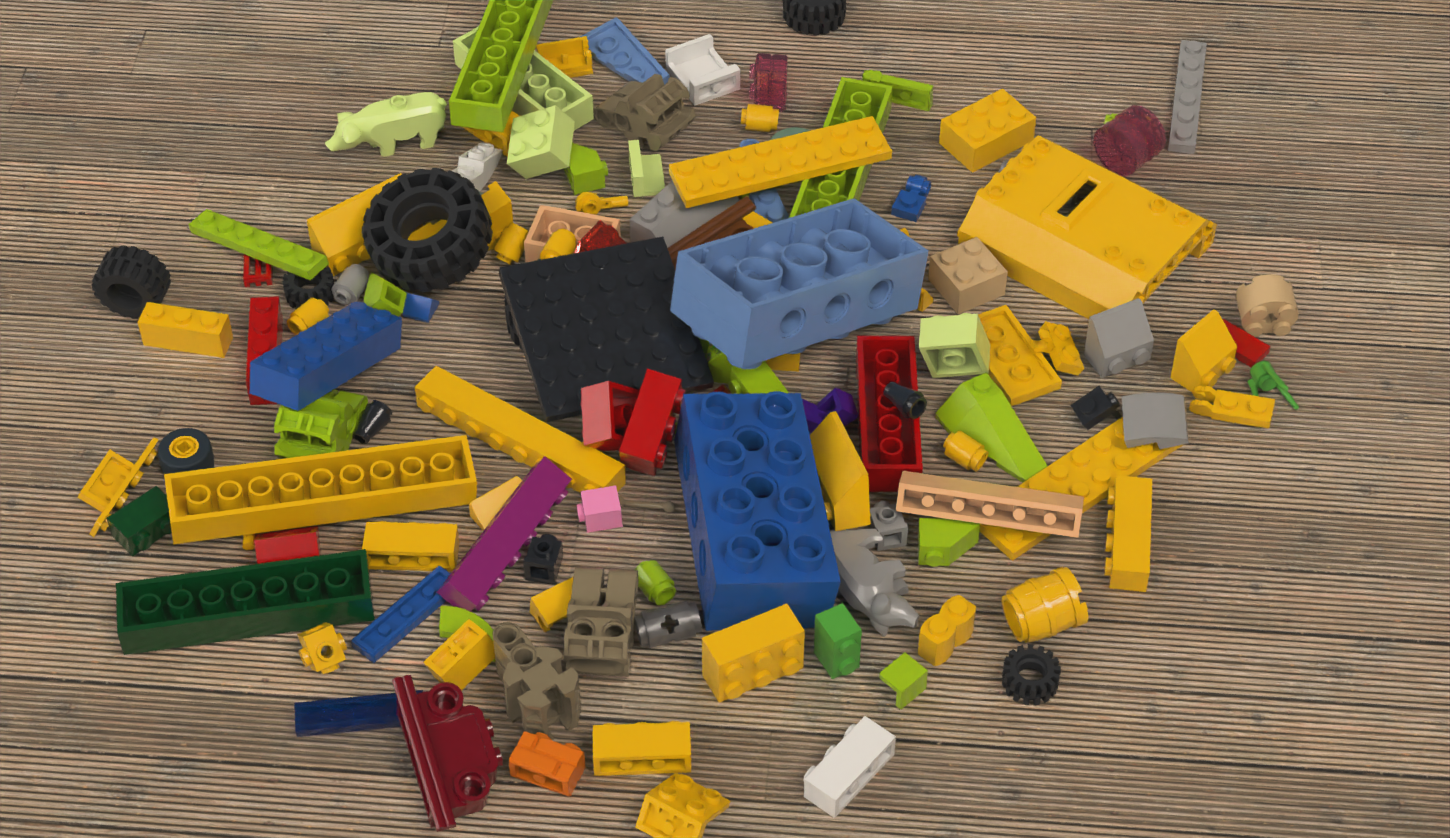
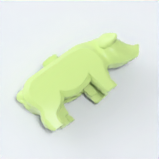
[325,92,447,157]

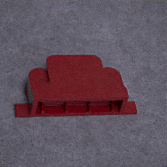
[392,675,503,832]

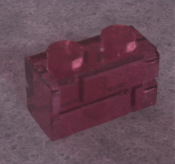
[749,53,788,112]

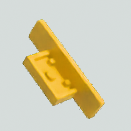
[77,437,159,537]

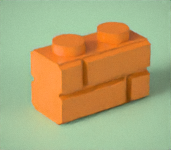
[508,731,585,797]

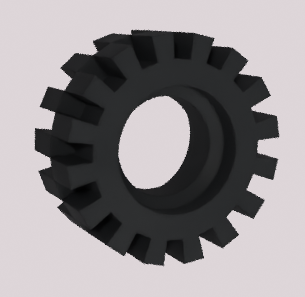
[282,267,334,308]
[1002,644,1061,705]

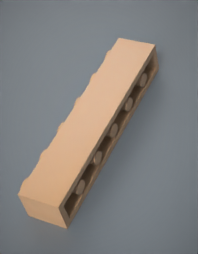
[896,471,1084,538]

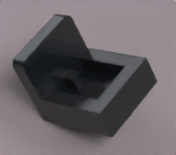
[1071,385,1122,431]

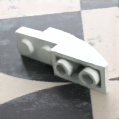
[452,143,503,191]

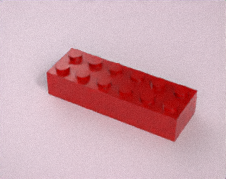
[856,336,923,492]

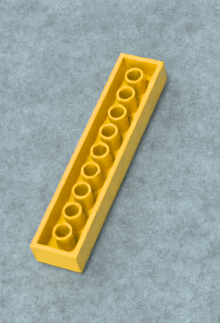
[164,435,477,545]

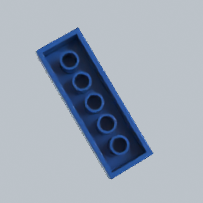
[250,302,402,411]

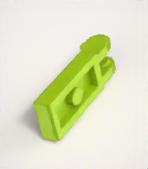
[862,69,933,111]

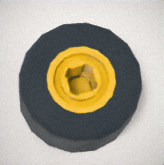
[158,428,214,474]

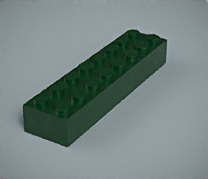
[116,549,375,655]

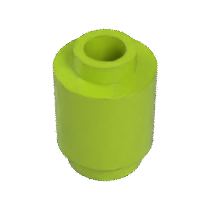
[635,560,676,605]

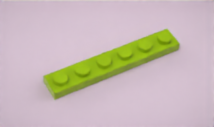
[188,209,329,280]

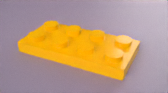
[978,305,1062,406]

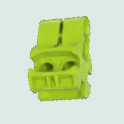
[274,389,368,459]

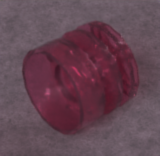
[1093,105,1166,176]

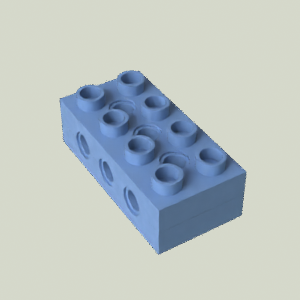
[670,198,929,369]

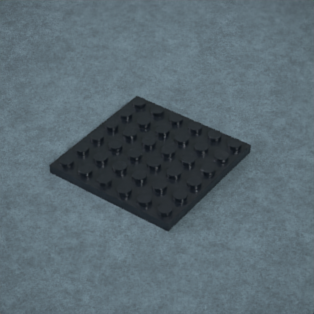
[499,236,714,422]

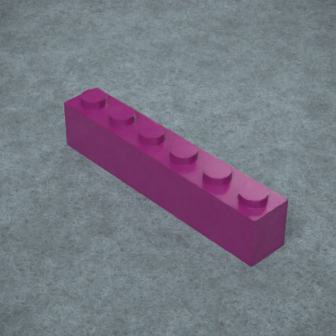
[437,456,572,611]

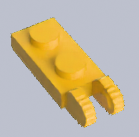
[1189,385,1275,429]

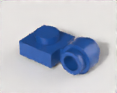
[891,174,931,222]

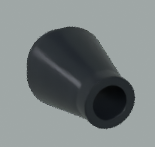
[884,382,927,419]
[353,400,392,444]

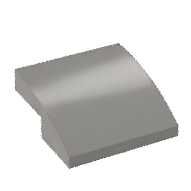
[1122,393,1189,449]

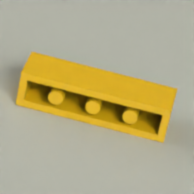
[1104,475,1152,592]

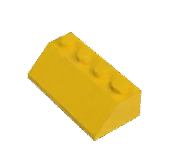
[307,173,423,276]
[810,411,871,532]

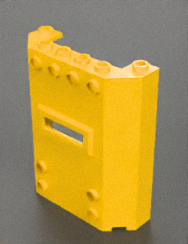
[957,135,1217,319]

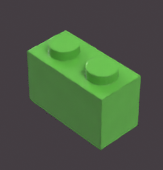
[814,603,862,679]

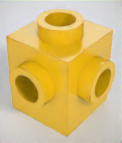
[297,622,347,674]

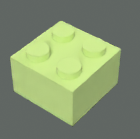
[507,105,575,179]
[919,313,991,378]

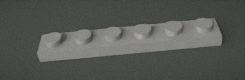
[1168,40,1207,154]

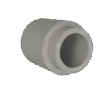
[332,264,369,305]

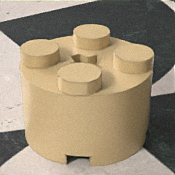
[1236,274,1299,337]

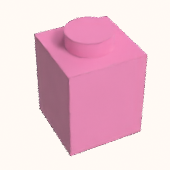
[576,486,623,533]

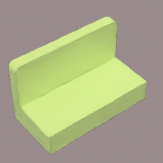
[628,140,665,197]

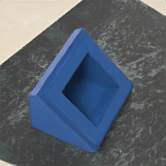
[402,292,440,323]

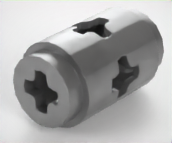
[635,600,702,648]

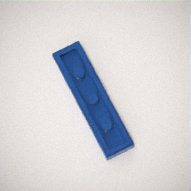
[351,565,451,663]

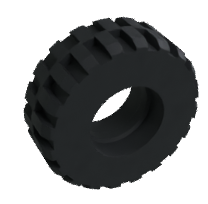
[362,168,493,292]

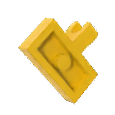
[1030,321,1084,376]

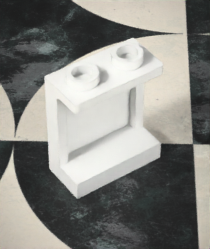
[665,34,740,106]

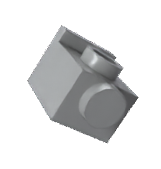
[869,501,908,551]

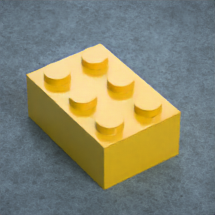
[939,88,1037,173]
[702,604,805,703]

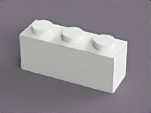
[803,716,896,818]

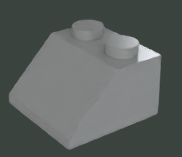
[1084,298,1154,378]

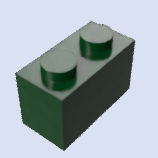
[106,486,172,557]

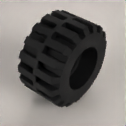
[783,0,846,35]
[91,245,171,319]

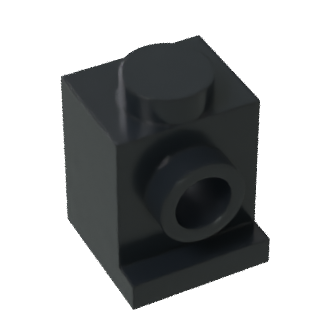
[523,534,563,585]

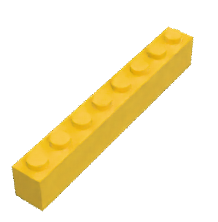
[414,366,626,493]

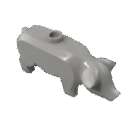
[830,529,919,637]

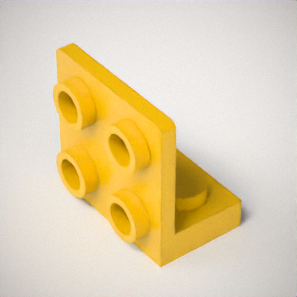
[635,773,731,838]

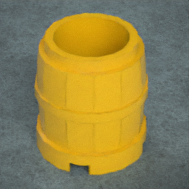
[1001,567,1089,643]

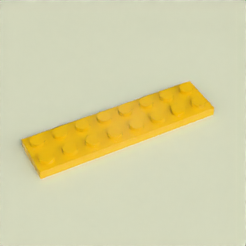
[669,116,892,208]
[979,417,1183,561]

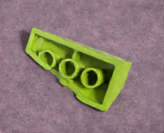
[935,372,1047,483]

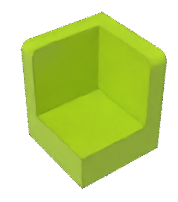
[879,652,928,710]

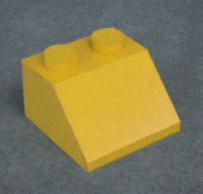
[1170,309,1237,393]

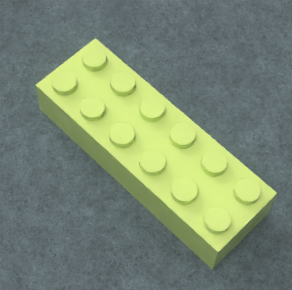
[453,26,594,131]

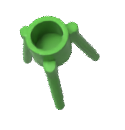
[1247,361,1299,428]

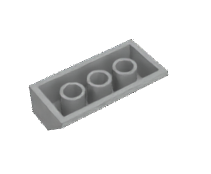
[630,180,740,248]

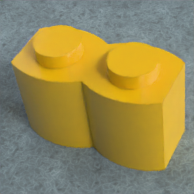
[918,595,976,666]

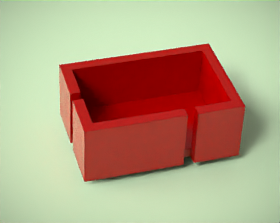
[619,369,686,477]

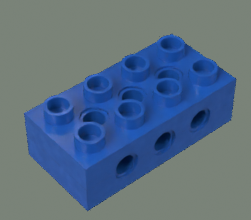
[674,391,841,631]

